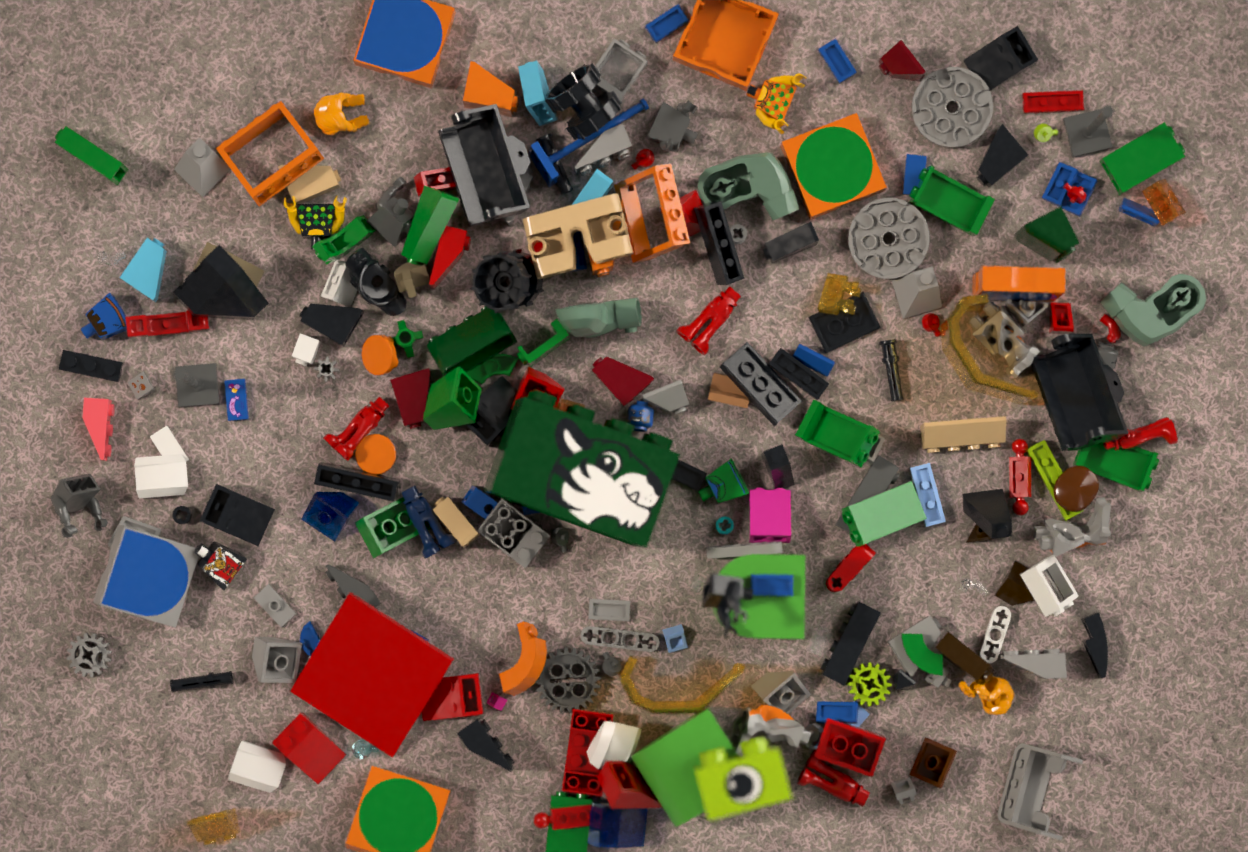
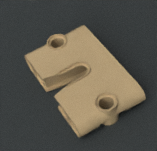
[522,194,633,279]

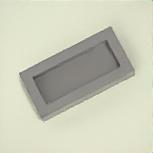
[588,599,630,621]

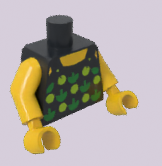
[284,195,347,250]

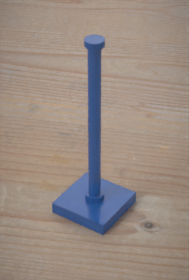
[528,98,649,188]

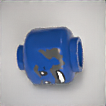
[627,401,654,432]

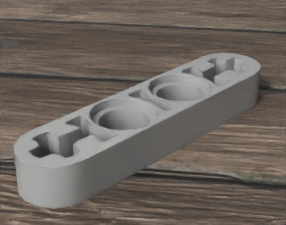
[706,541,783,558]
[581,626,660,652]

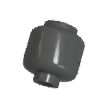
[1097,343,1118,369]

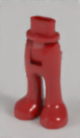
[676,286,741,356]
[323,397,389,461]
[1103,417,1178,450]
[797,750,870,807]

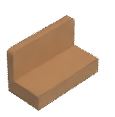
[708,373,749,408]

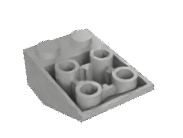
[575,124,632,176]
[477,498,550,568]
[998,649,1067,679]

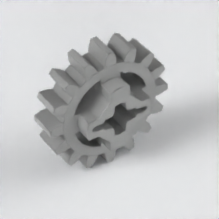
[67,633,112,677]

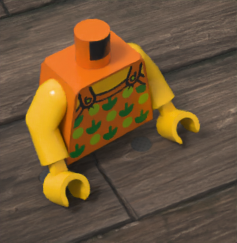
[746,73,807,134]

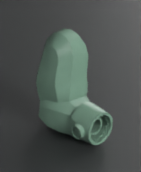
[698,152,799,220]
[1100,274,1206,347]
[555,298,642,338]

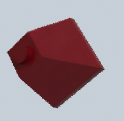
[879,40,926,82]

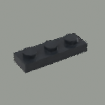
[768,348,829,400]
[59,350,123,383]

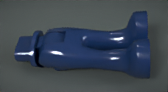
[401,485,457,559]

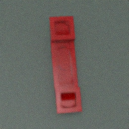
[125,310,209,337]

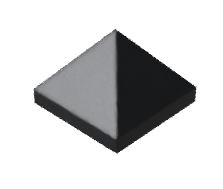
[892,669,916,691]

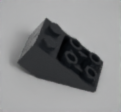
[963,26,1038,91]
[465,376,517,447]
[200,484,275,547]
[457,718,515,772]

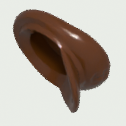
[1054,465,1099,512]

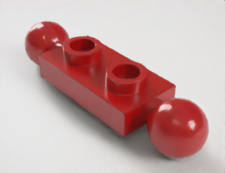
[1009,439,1032,516]
[533,804,610,830]

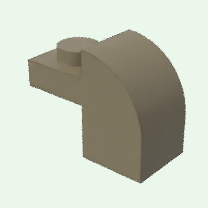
[394,262,430,298]

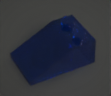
[588,802,648,848]

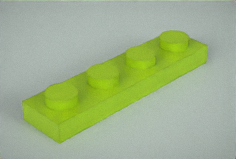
[1027,439,1084,521]

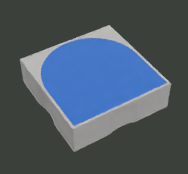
[93,524,199,628]

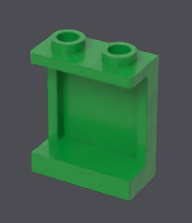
[517,319,570,367]

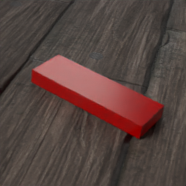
[1022,90,1084,114]

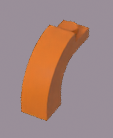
[499,621,547,696]

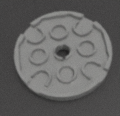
[912,67,993,148]
[848,198,930,279]

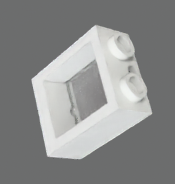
[1020,554,1078,617]

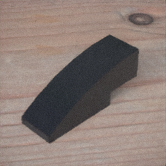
[1081,612,1108,679]

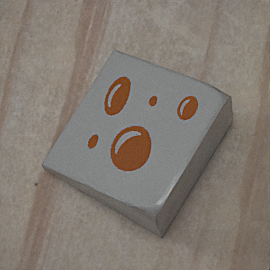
[127,371,155,400]

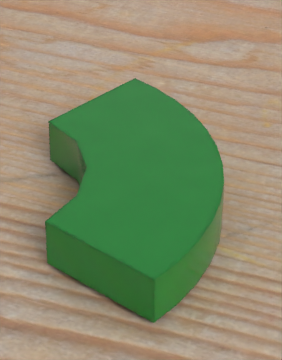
[466,354,519,385]
[901,634,943,676]

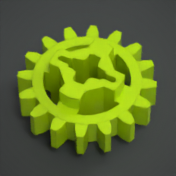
[846,662,892,707]

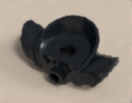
[345,248,407,316]

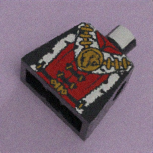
[194,541,247,590]

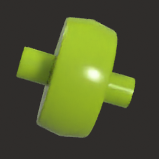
[1034,123,1058,143]

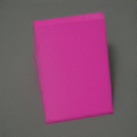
[486,692,507,711]

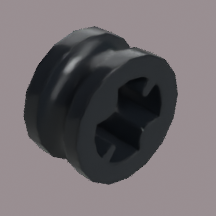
[172,506,192,524]

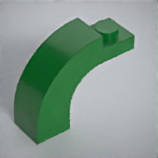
[312,215,376,265]

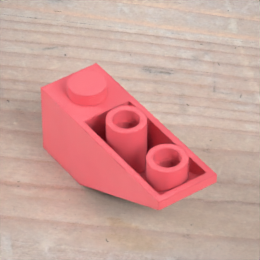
[82,398,115,461]

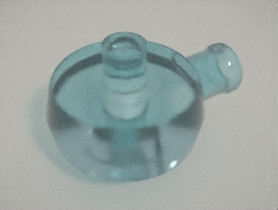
[352,740,378,759]

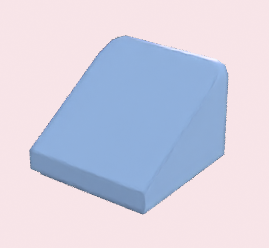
[662,624,688,653]

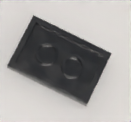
[808,292,881,354]

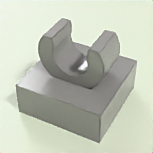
[924,667,952,688]
[891,777,917,804]

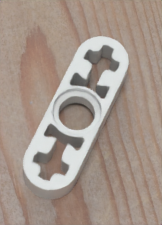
[979,606,1011,663]

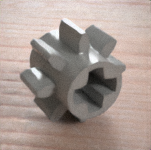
[314,357,340,382]

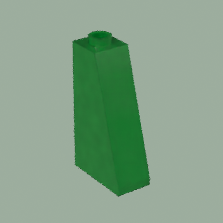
[54,126,129,186]
[401,185,459,265]

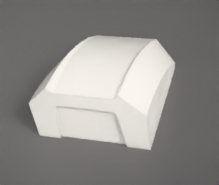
[134,454,188,498]
[587,721,641,769]
[228,740,286,793]

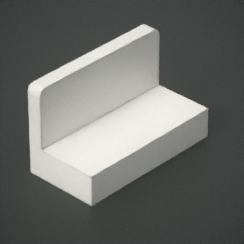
[321,260,357,307]

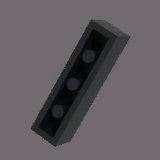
[694,201,745,285]
[314,462,400,502]
[820,601,881,686]

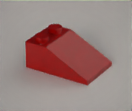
[429,226,471,290]
[272,712,347,784]
[814,718,886,777]

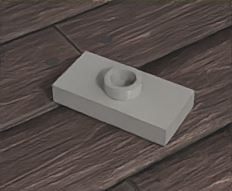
[254,584,297,628]

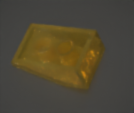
[187,808,241,845]

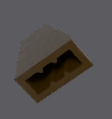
[935,632,994,685]

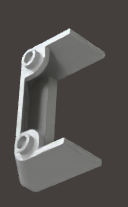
[998,743,1083,840]

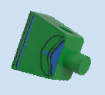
[698,459,749,504]

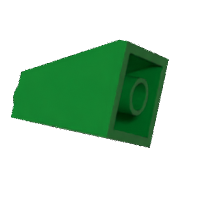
[423,367,482,430]

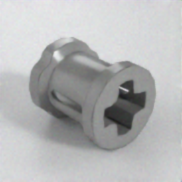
[730,224,747,244]

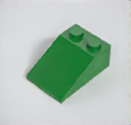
[355,497,431,559]

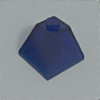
[301,492,359,542]

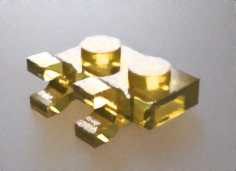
[817,273,861,315]

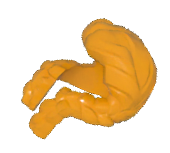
[314,92,370,135]
[959,676,1014,715]

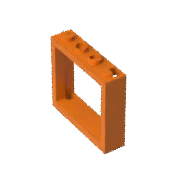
[216,101,324,207]
[614,164,690,263]

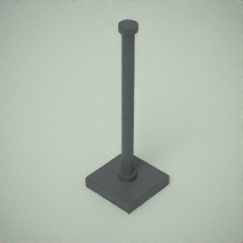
[1063,105,1114,157]
[173,363,219,407]

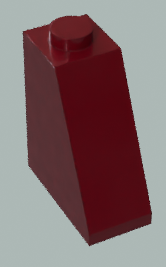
[592,356,654,407]
[390,368,431,430]

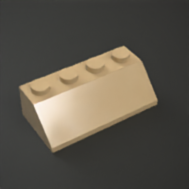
[920,416,1006,453]

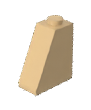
[278,165,342,206]
[433,497,480,548]

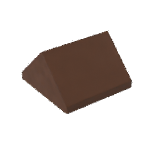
[909,737,957,789]

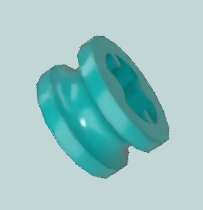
[716,516,734,535]

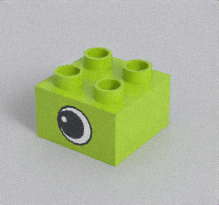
[693,736,792,821]

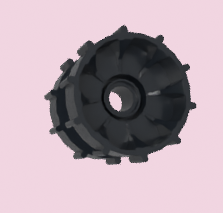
[545,63,622,140]
[471,249,544,313]

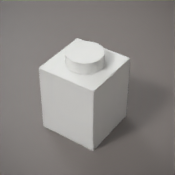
[292,334,321,366]

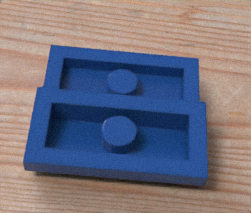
[1042,162,1098,217]

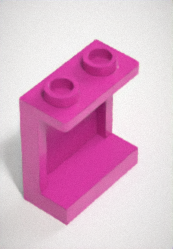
[749,488,791,543]

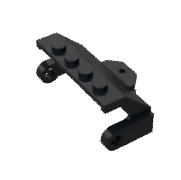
[438,104,530,227]
[1031,333,1129,451]

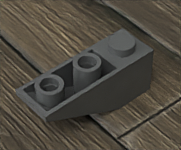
[326,564,381,608]

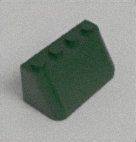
[1014,207,1080,263]
[426,306,517,376]

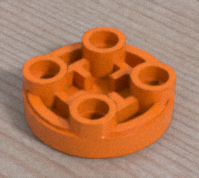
[361,335,399,376]
[355,434,396,475]

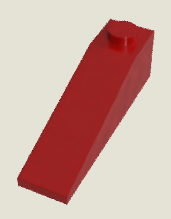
[414,167,456,197]

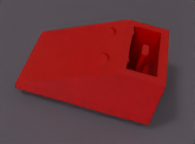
[422,673,484,721]
[597,761,663,809]

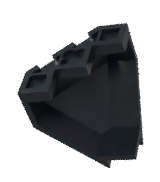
[173,245,269,320]

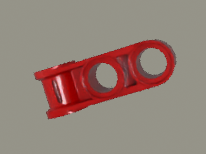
[826,544,876,592]

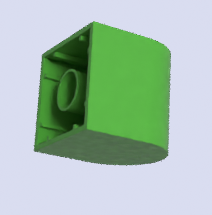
[712,554,805,639]
[631,707,737,827]

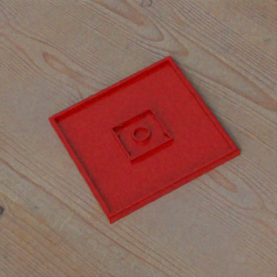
[290,592,454,758]

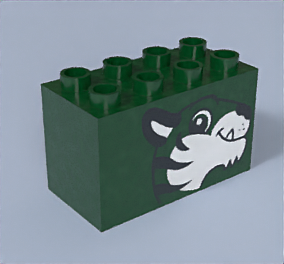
[483,390,680,548]

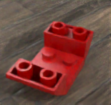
[562,709,614,796]

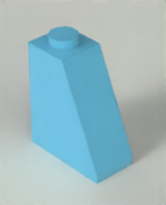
[518,60,558,126]
[572,169,613,205]
[120,238,167,302]

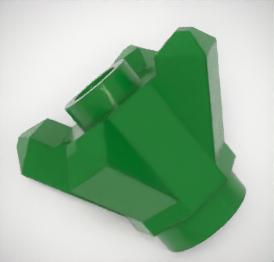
[393,320,424,358]

